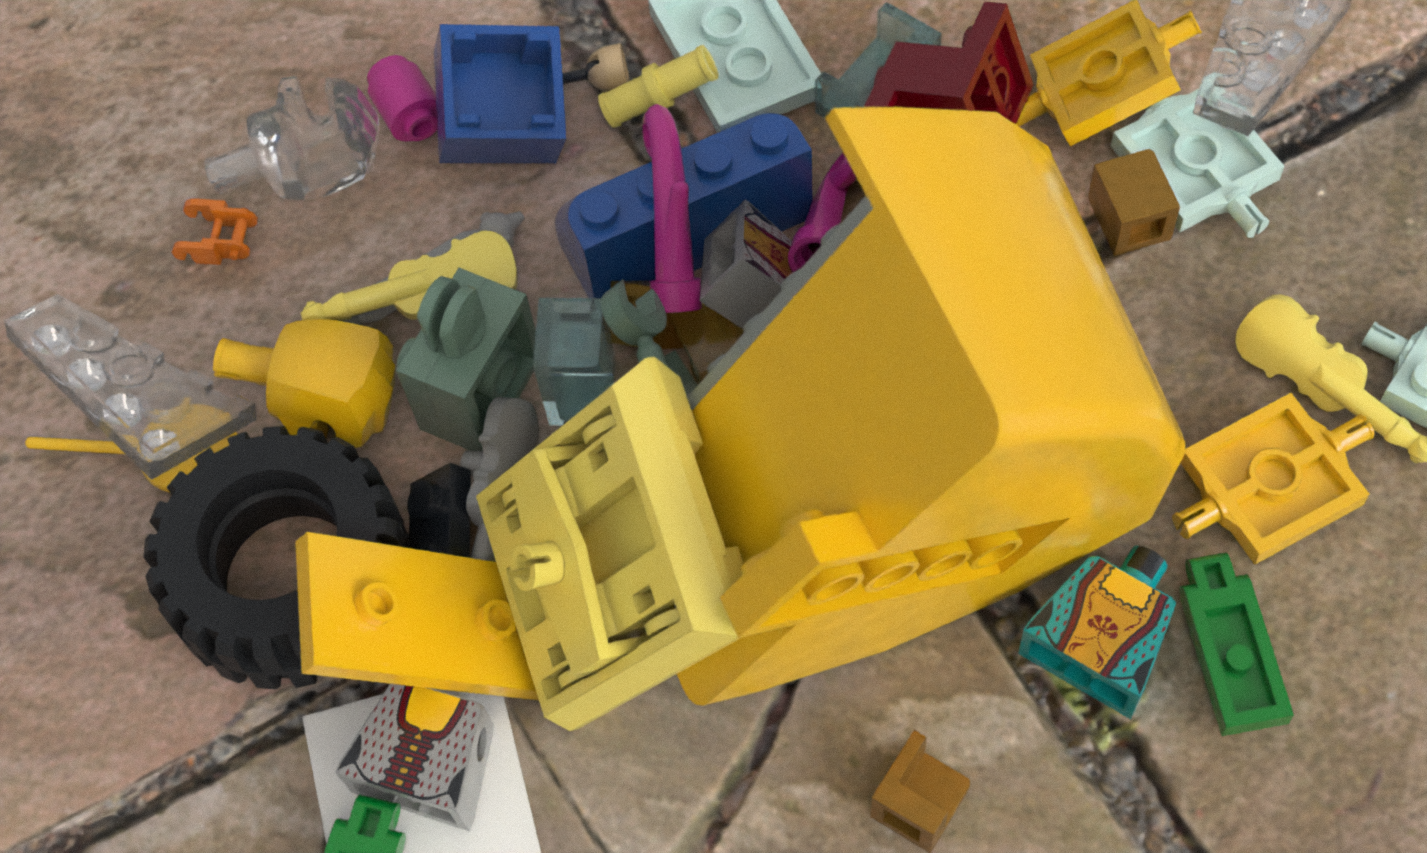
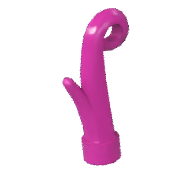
[642,104,702,313]
[788,152,857,272]

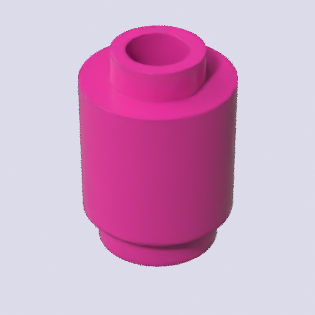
[367,55,437,142]

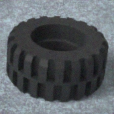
[143,425,410,690]

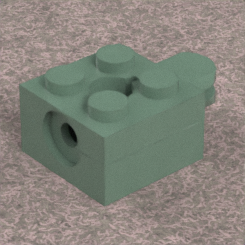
[396,268,543,451]

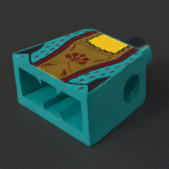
[1018,545,1176,720]

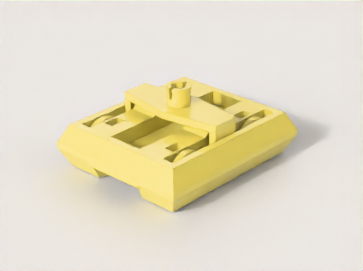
[476,357,744,731]

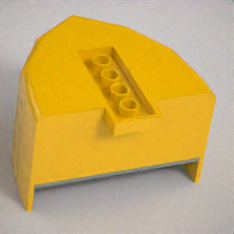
[676,107,1185,706]

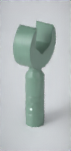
[601,279,669,368]

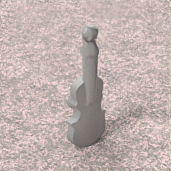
[460,397,539,562]

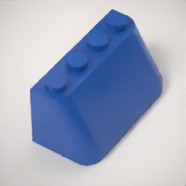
[555,113,813,314]

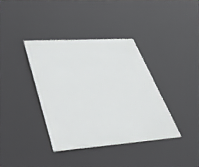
[302,693,541,853]

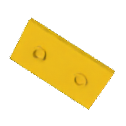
[295,532,539,701]

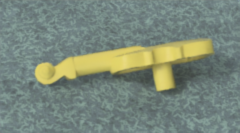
[301,230,518,321]
[1235,294,1427,463]

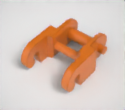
[172,198,258,265]

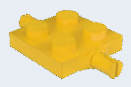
[1016,0,1202,147]
[1172,393,1374,565]

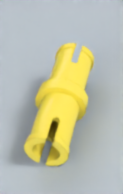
[598,45,719,128]

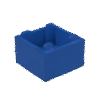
[434,24,566,163]

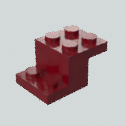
[864,1,1034,124]

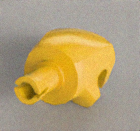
[213,319,396,448]

